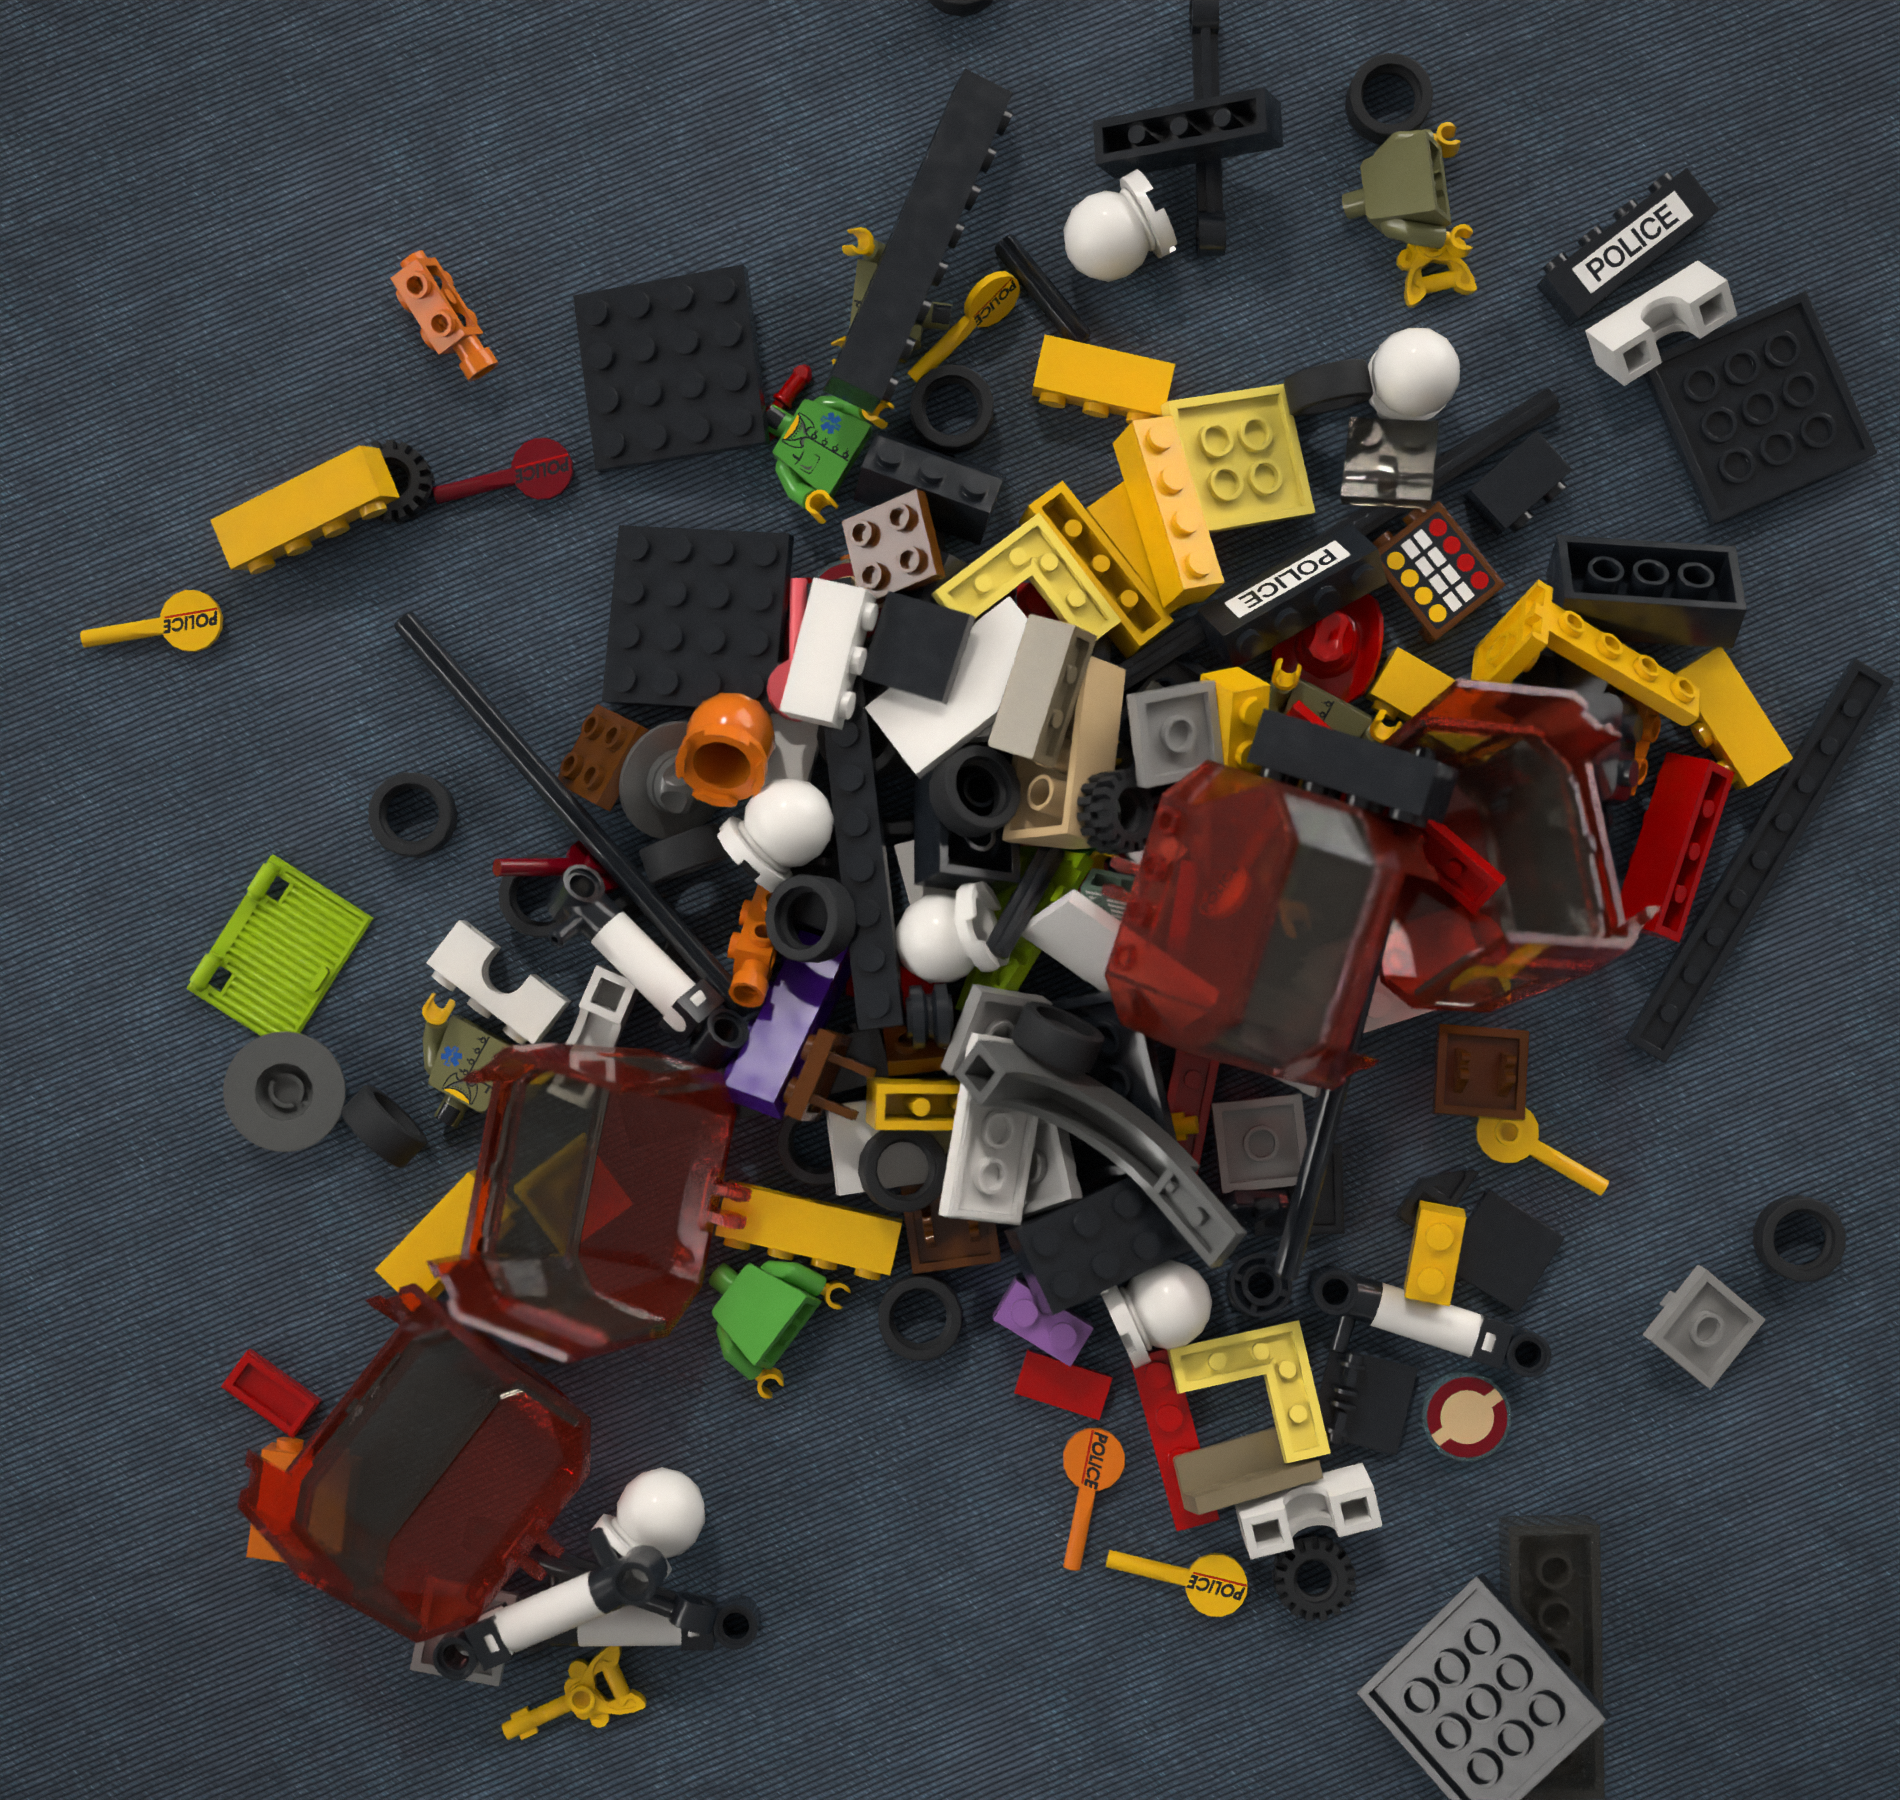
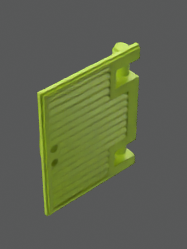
[186,854,374,1036]

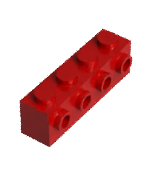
[1611,752,1735,943]

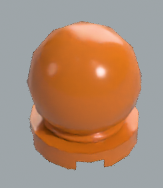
[675,693,775,807]

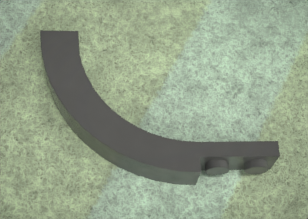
[954,1040,1247,1267]

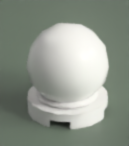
[1063,169,1177,282]
[1368,328,1460,427]
[717,779,834,893]
[896,881,1010,983]
[1100,1259,1212,1369]
[591,1467,705,1582]

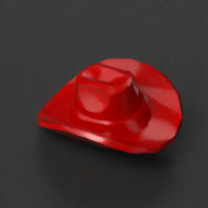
[1271,593,1384,703]

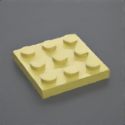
[1160,384,1315,533]

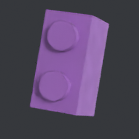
[992,1275,1094,1367]

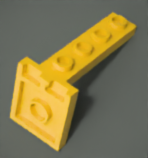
[1468,579,1700,726]

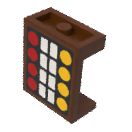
[1372,501,1506,645]

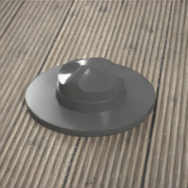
[619,721,718,839]
[223,1031,346,1152]

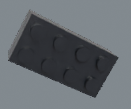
[1546,535,1747,648]
[1246,708,1460,828]
[914,742,1020,895]
[1004,1173,1193,1315]

